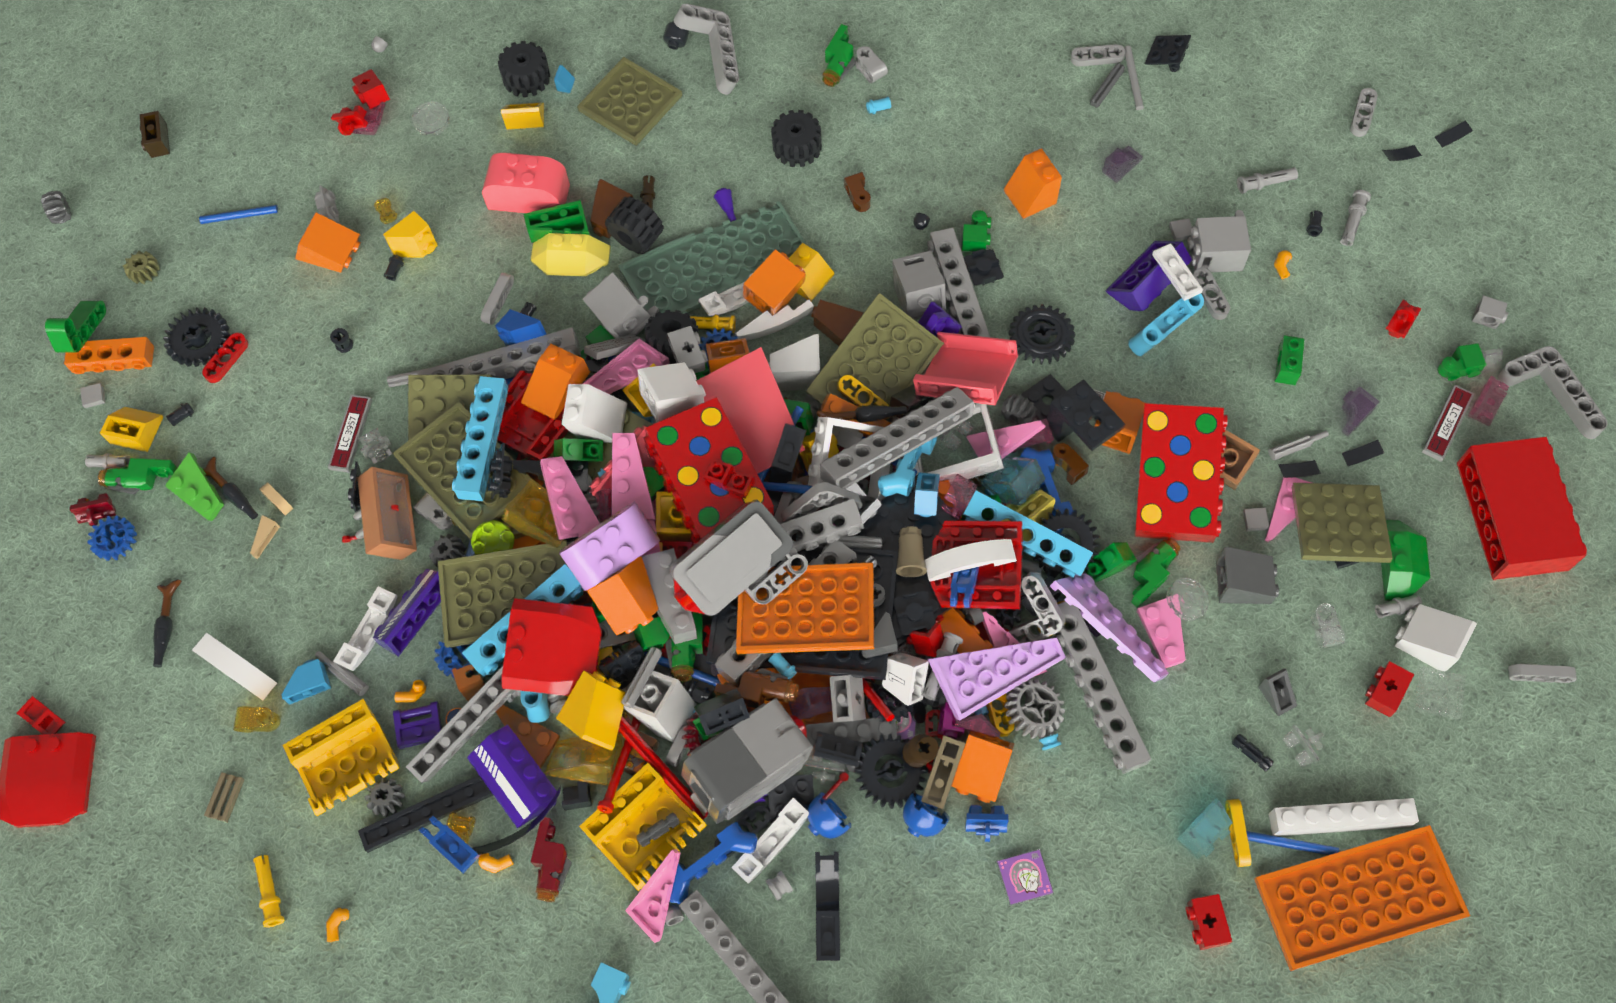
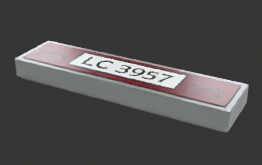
[1422,385,1474,462]
[328,395,372,473]

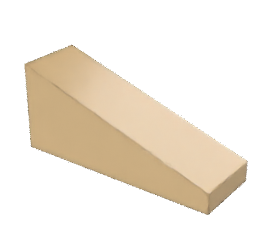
[250,515,280,559]

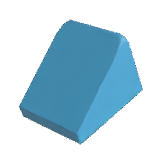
[554,65,575,93]

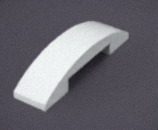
[698,273,753,316]
[925,539,1017,582]
[333,586,397,671]
[732,798,809,884]

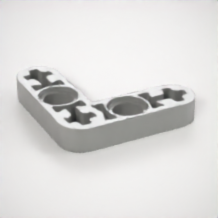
[781,482,862,523]
[1009,572,1065,643]

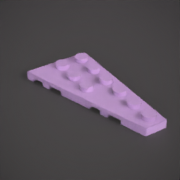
[1050,573,1169,682]
[928,638,1066,720]

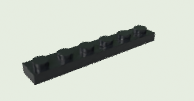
[358,775,493,853]

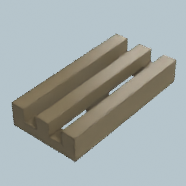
[204,772,245,823]

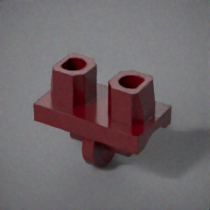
[69,493,116,526]

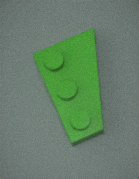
[165,452,225,521]

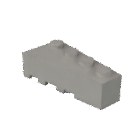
[641,548,697,644]

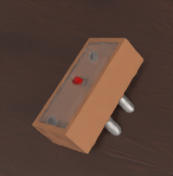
[353,467,417,560]

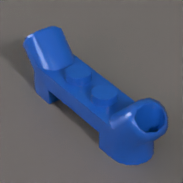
[1019,447,1073,534]
[670,822,757,904]

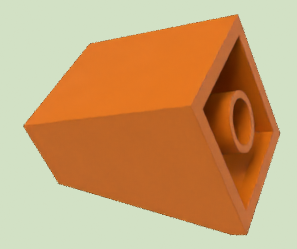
[1004,148,1062,219]
[295,212,361,273]
[743,249,806,316]
[706,338,749,373]
[1095,391,1145,454]
[587,556,659,636]
[952,729,1014,803]

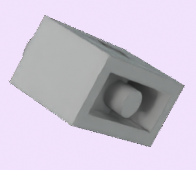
[667,326,708,373]
[830,675,866,722]

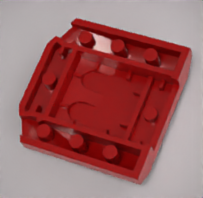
[481,371,569,461]
[930,521,1023,609]
[502,598,602,696]
[0,732,96,828]

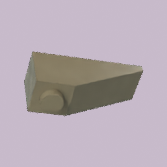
[921,736,966,809]

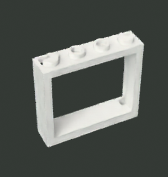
[914,403,1004,484]
[808,417,891,501]

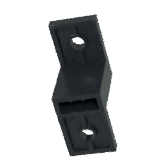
[1021,374,1126,451]

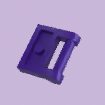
[393,701,442,749]

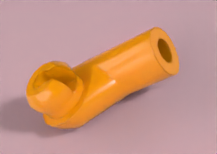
[1274,250,1292,279]
[395,680,426,703]
[478,853,514,873]
[326,907,349,942]

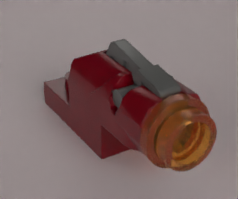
[531,817,572,902]

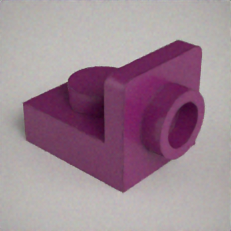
[937,703,964,740]

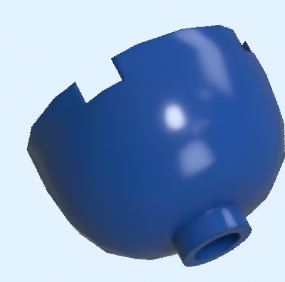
[807,792,851,839]
[903,793,950,837]

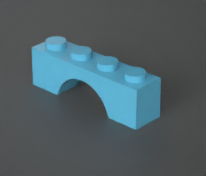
[591,963,631,1003]

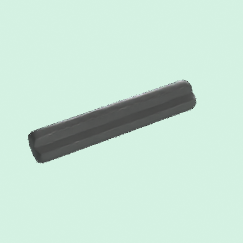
[1090,63,1125,108]

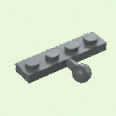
[805,718,897,773]

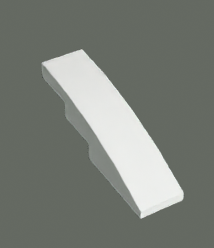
[735,300,814,341]
[192,633,277,701]

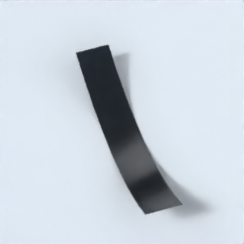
[1382,120,1473,161]
[1278,440,1384,478]
[472,785,561,855]

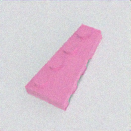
[583,338,669,394]
[612,433,656,520]
[540,456,600,540]

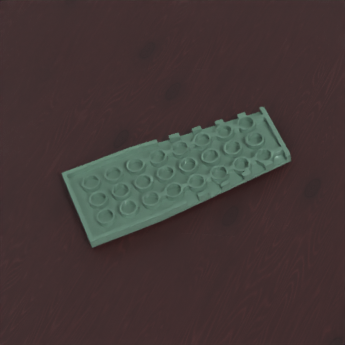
[618,201,806,314]

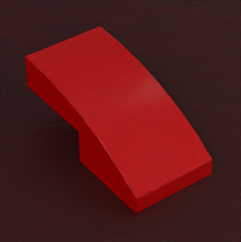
[17,696,66,734]

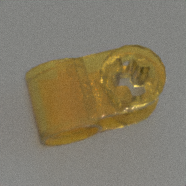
[233,706,281,733]
[447,812,475,844]

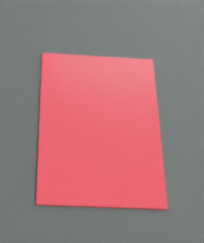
[696,347,805,474]

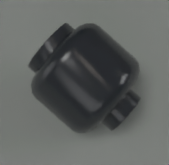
[663,20,689,50]

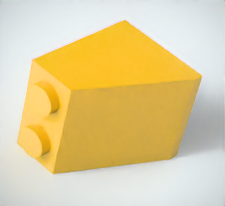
[556,671,626,750]

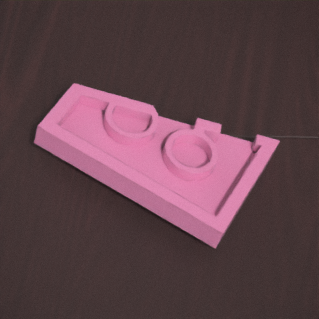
[1137,594,1186,669]

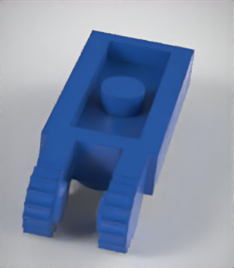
[950,567,979,608]
[419,816,479,874]

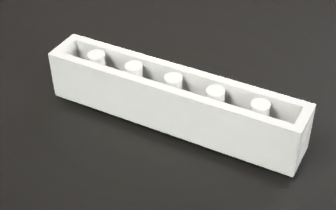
[1269,798,1419,836]

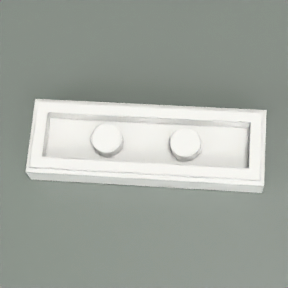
[1152,243,1203,301]

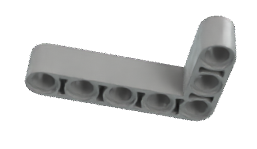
[674,4,739,95]
[1498,346,1608,439]

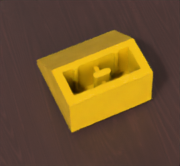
[100,407,164,452]

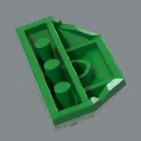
[1381,520,1431,601]

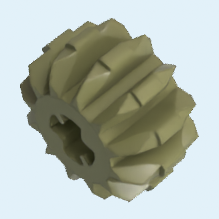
[123,251,160,285]

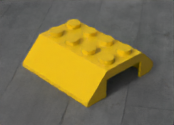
[282,699,400,816]
[579,763,707,891]

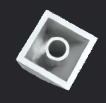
[768,334,820,391]
[637,362,706,422]
[562,384,627,443]
[1395,604,1477,673]
[624,671,697,742]

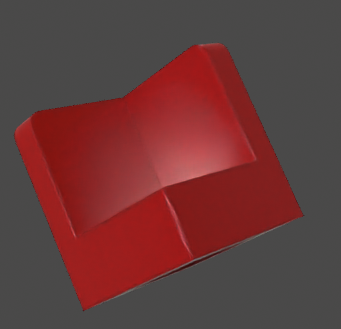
[910,623,945,657]

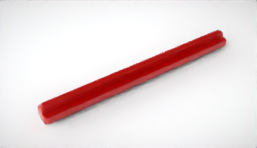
[618,716,708,820]

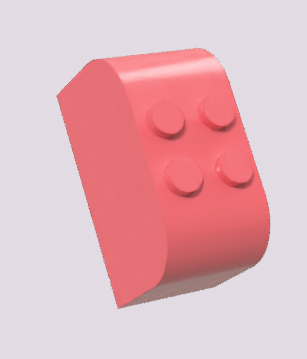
[482,153,570,213]

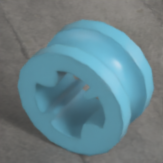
[1039,733,1061,750]

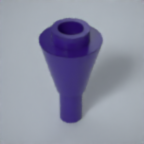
[714,188,737,222]

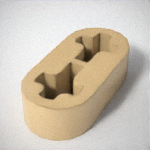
[259,482,293,516]

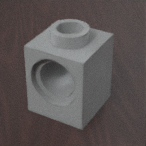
[1472,295,1508,329]

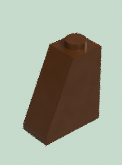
[590,179,633,239]
[811,299,864,346]

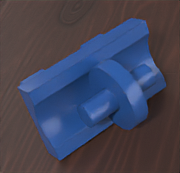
[965,805,1009,842]

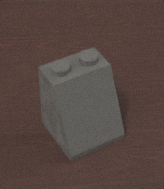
[1216,547,1279,604]

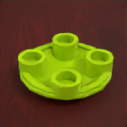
[471,520,514,555]

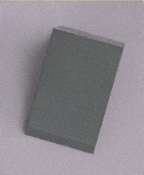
[862,612,898,658]
[1258,668,1297,716]

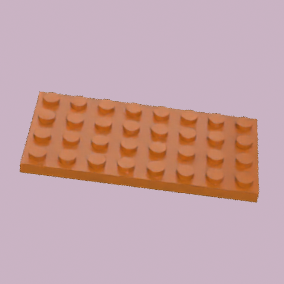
[1254,825,1470,971]

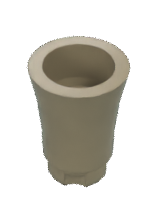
[896,526,927,577]

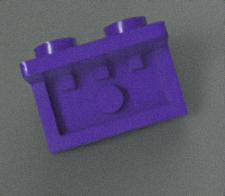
[918,302,962,338]

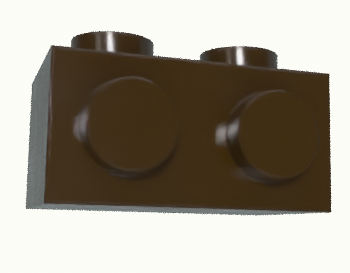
[139,111,170,158]

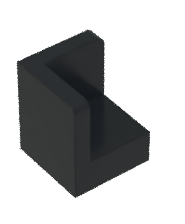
[561,779,592,811]

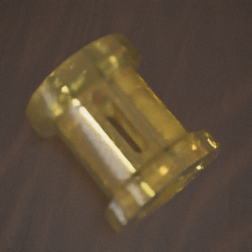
[374,198,397,224]

